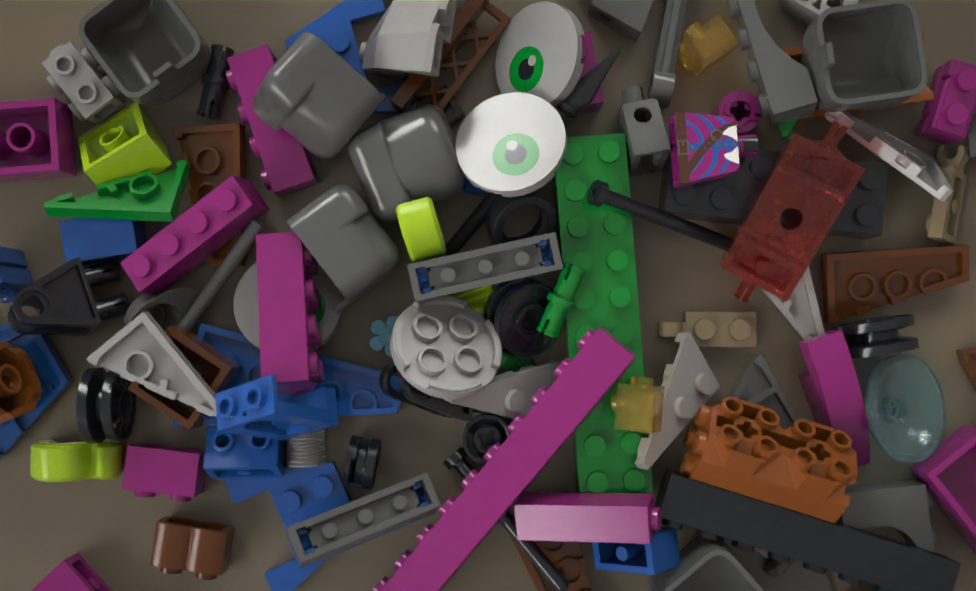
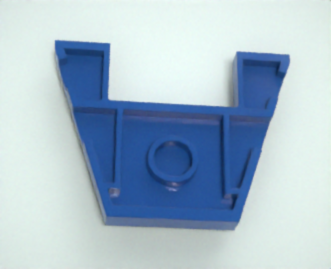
[285,0,414,114]
[0,322,73,460]
[223,461,352,591]

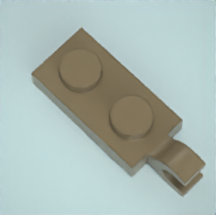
[926,145,969,244]
[658,312,756,347]

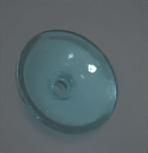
[864,354,946,463]

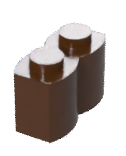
[150,516,234,580]

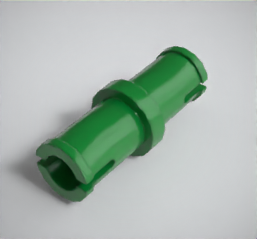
[536,261,587,338]

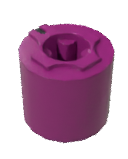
[711,90,761,136]

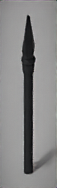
[434,48,620,259]

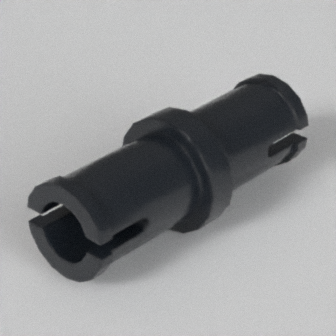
[196,44,234,120]

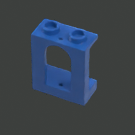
[216,374,338,441]

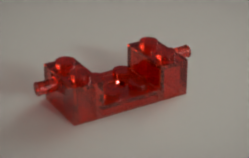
[720,121,866,302]

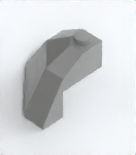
[359,0,464,78]

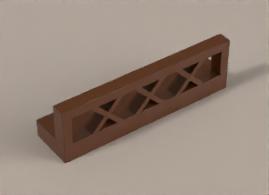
[390,0,511,113]

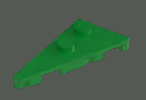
[43,160,190,222]

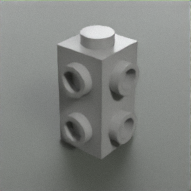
[42,41,126,125]

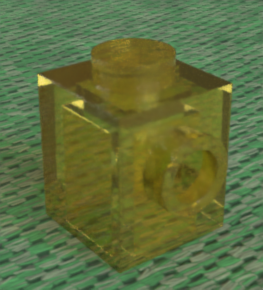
[678,14,739,76]
[611,376,665,433]

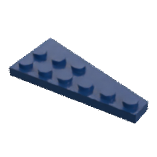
[172,323,404,427]

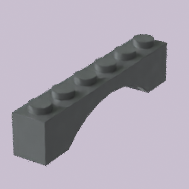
[726,0,818,127]

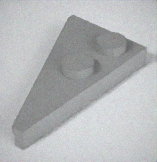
[824,111,954,202]
[634,332,720,470]
[443,358,563,419]

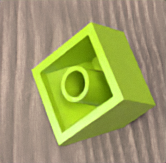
[78,102,172,185]

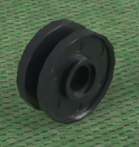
[484,277,565,357]
[834,314,919,359]
[76,367,136,444]

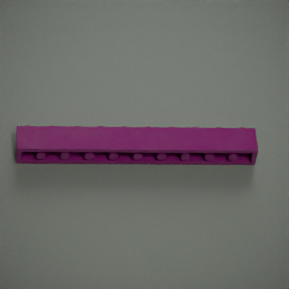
[372,328,639,591]

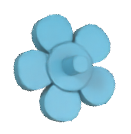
[370,316,398,357]

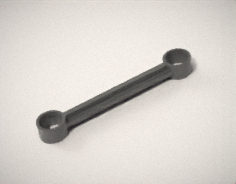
[647,0,688,108]

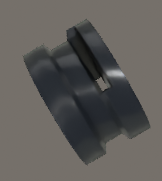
[463,413,510,465]
[343,435,382,490]

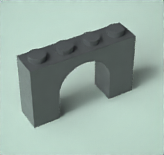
[837,479,937,591]

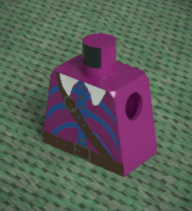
[668,112,759,189]

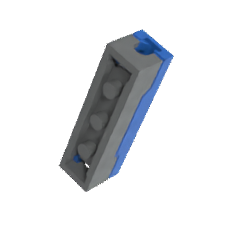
[407,232,563,302]
[287,472,441,569]

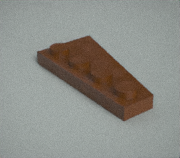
[173,123,247,267]
[822,244,970,325]

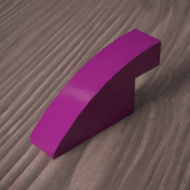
[798,330,870,468]

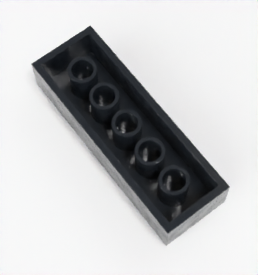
[658,142,888,239]

